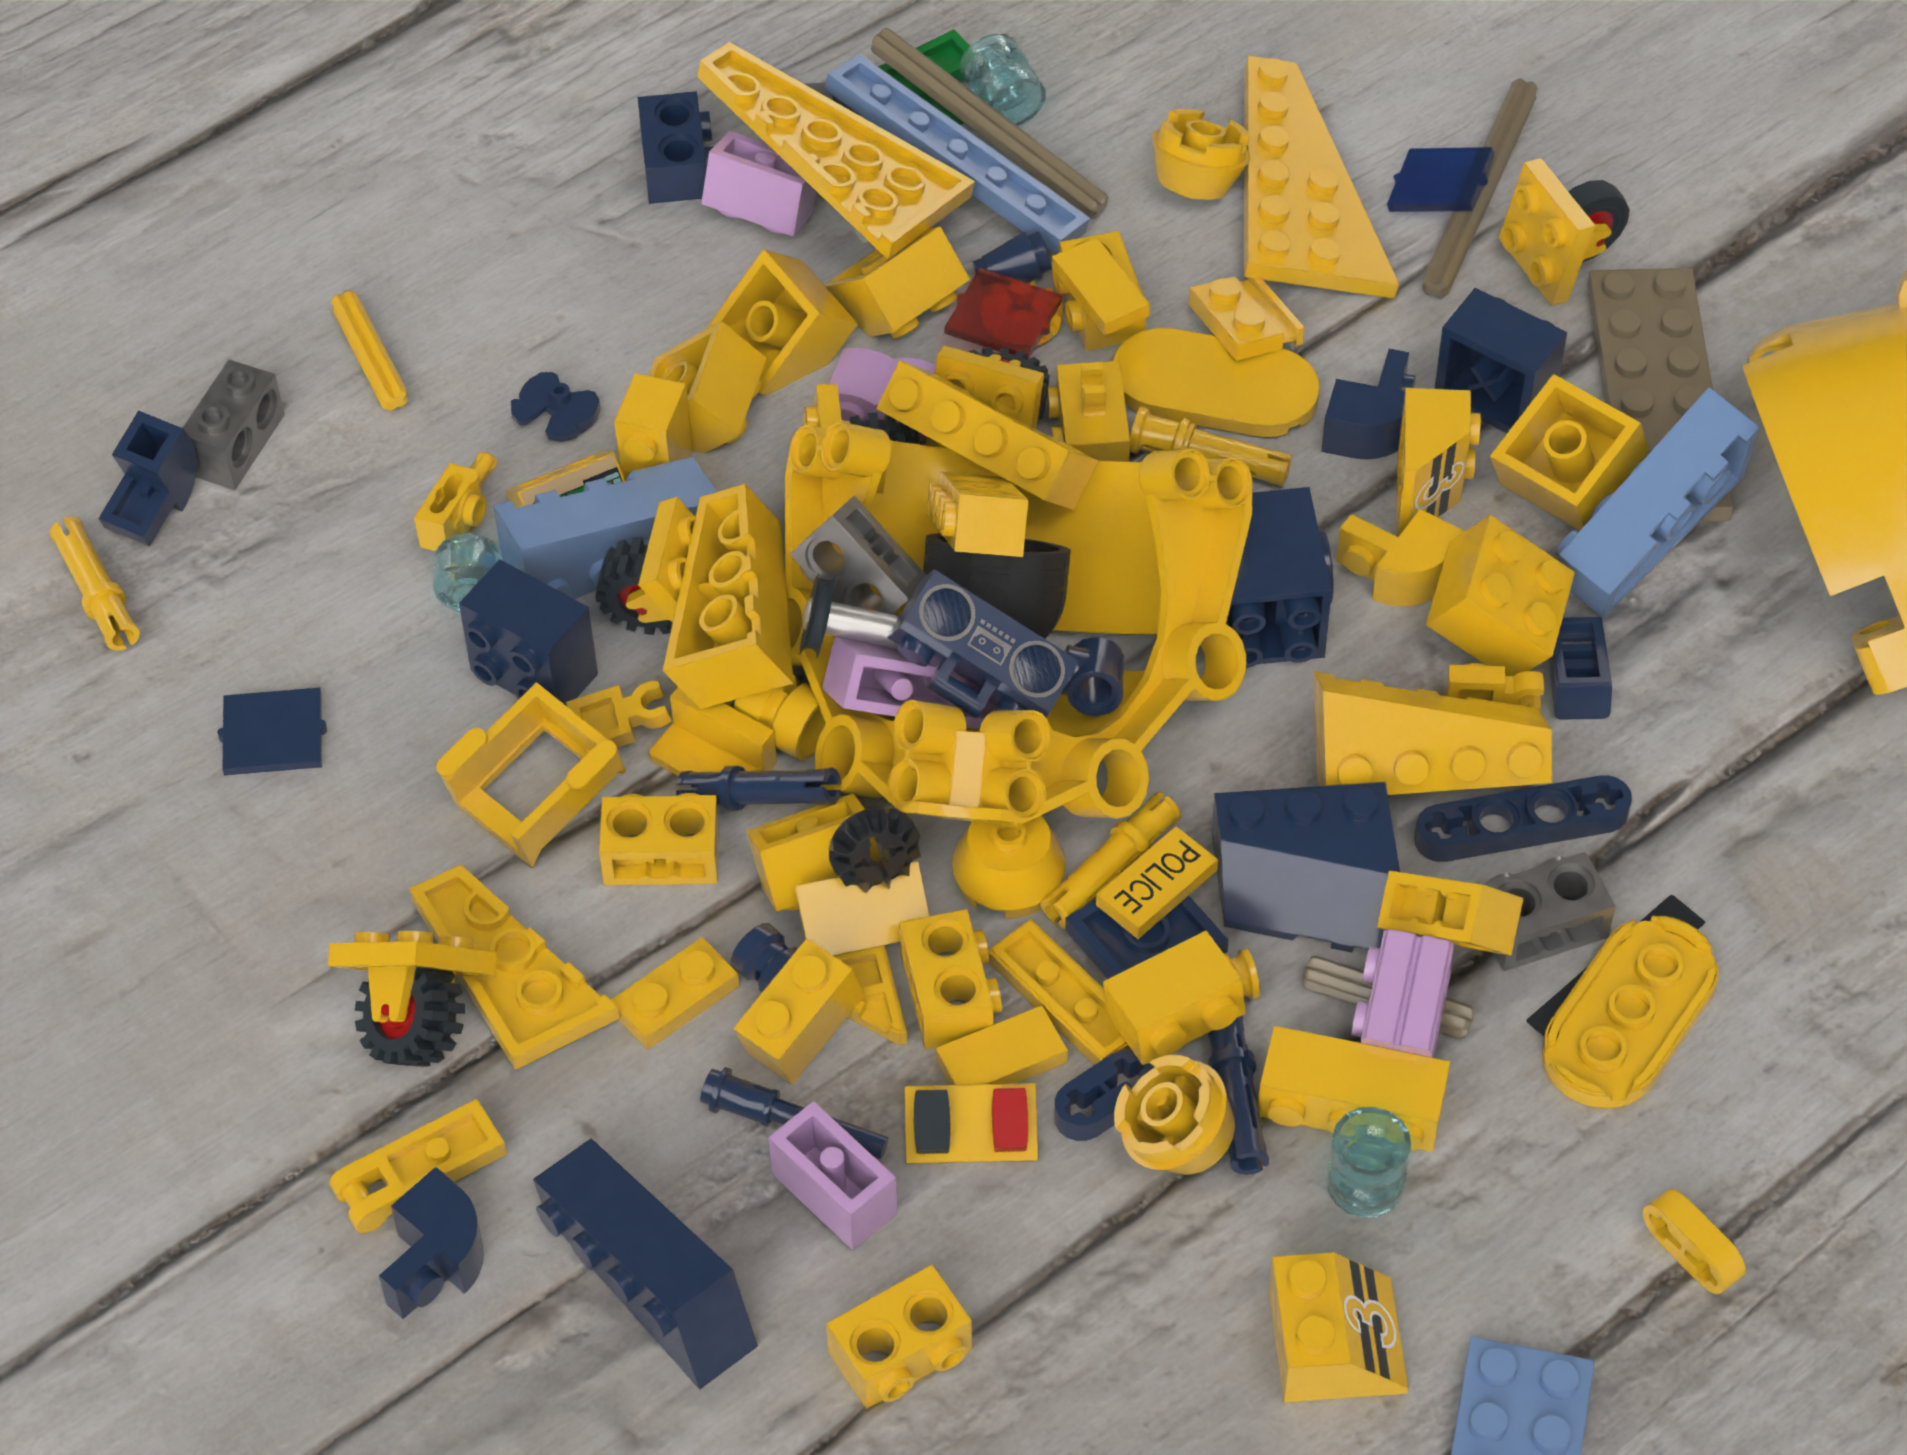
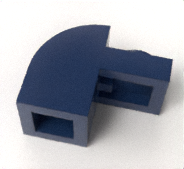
[1321,348,1416,460]
[98,410,197,546]
[379,1167,484,1319]

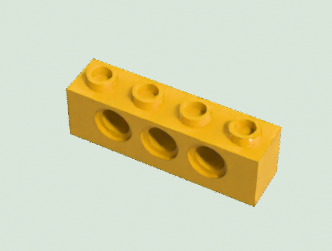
[927,471,1028,557]

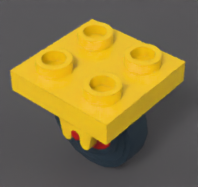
[1499,158,1630,306]

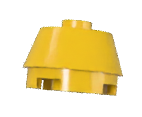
[1152,109,1251,200]
[952,816,1066,919]
[1114,1055,1235,1175]

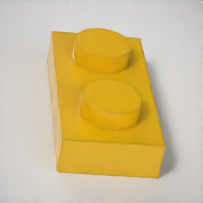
[611,937,739,1050]

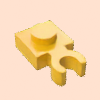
[1444,663,1544,712]
[566,681,671,748]

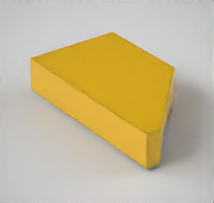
[834,945,907,1045]

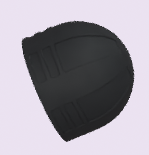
[923,533,1071,639]

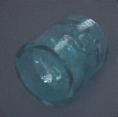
[960,34,1046,126]
[1326,1107,1411,1218]

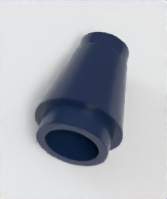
[972,231,1052,290]

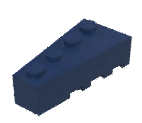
[533,1138,758,1390]

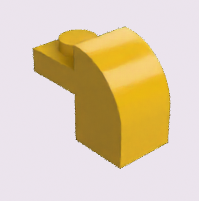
[1336,509,1465,606]

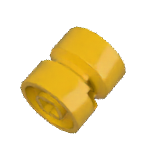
[733,675,826,761]

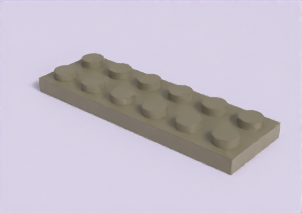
[1587,268,1733,521]

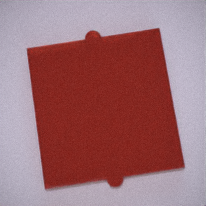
[944,268,1062,360]

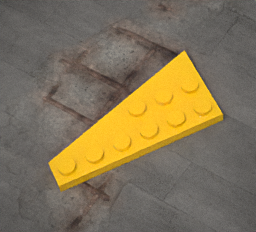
[697,42,975,259]
[1244,55,1399,299]

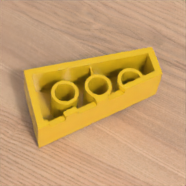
[662,483,794,709]
[1313,671,1552,795]

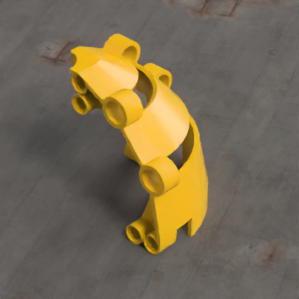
[1742,271,1907,695]
[785,421,1252,824]

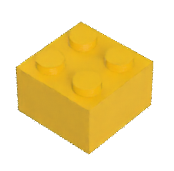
[1490,374,1650,531]
[1425,515,1575,676]

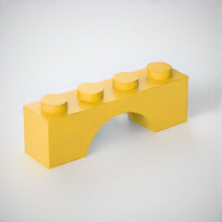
[876,360,1098,510]

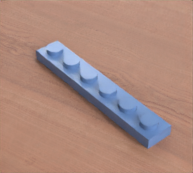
[824,53,1090,255]

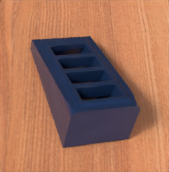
[1549,617,1612,720]

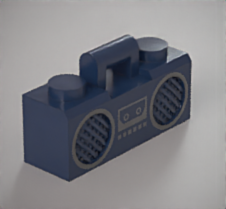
[887,569,1079,718]

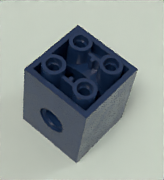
[1226,487,1334,668]

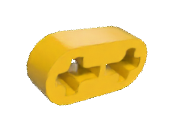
[1643,1189,1746,1294]

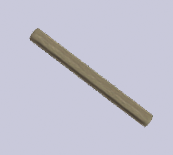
[871,28,1109,219]
[1422,78,1538,298]

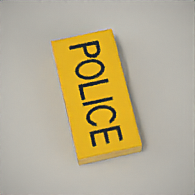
[1096,826,1218,939]

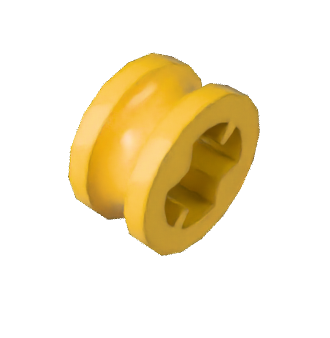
[1223,948,1260,1001]

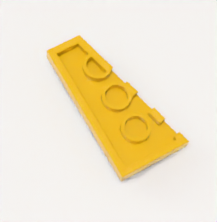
[409,864,620,1070]

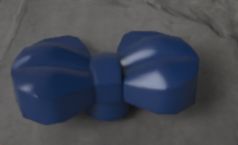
[511,372,601,442]

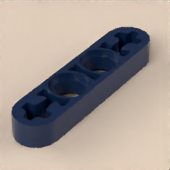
[1414,775,1632,862]

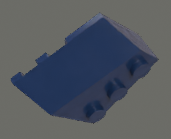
[1212,782,1400,953]

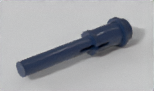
[700,1067,889,1159]

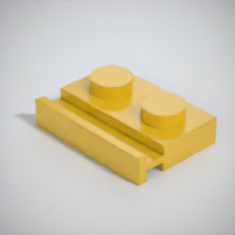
[1188,277,1305,361]

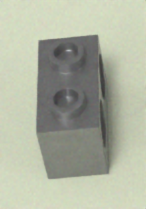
[182,359,284,490]
[790,496,926,614]
[1482,852,1616,972]

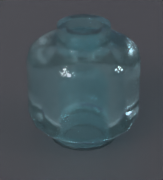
[432,533,504,613]

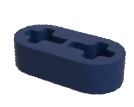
[1054,1050,1154,1141]

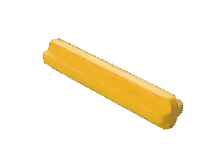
[331,290,408,411]

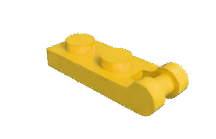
[329,1099,507,1234]

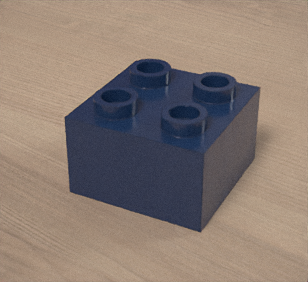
[1434,288,1567,433]
[459,559,598,706]

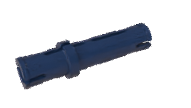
[676,766,841,810]
[1208,1015,1269,1175]

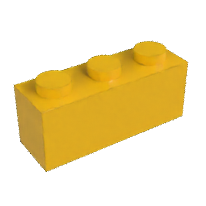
[1258,1026,1451,1152]

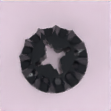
[829,807,921,893]

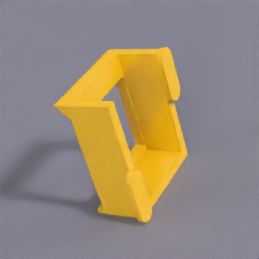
[436,682,626,868]

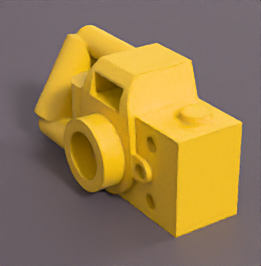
[414,452,497,555]

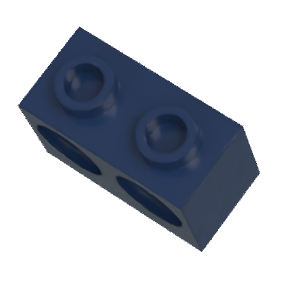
[637,91,714,204]

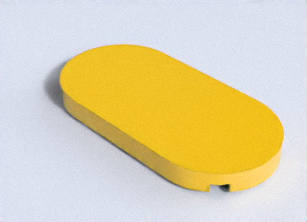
[1113,328,1320,438]
[1542,916,1719,1108]

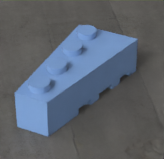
[1555,387,1760,619]
[493,457,716,599]

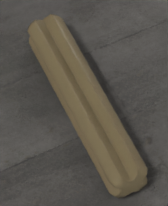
[1303,956,1474,1038]

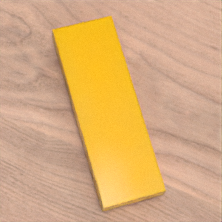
[988,919,1131,1065]

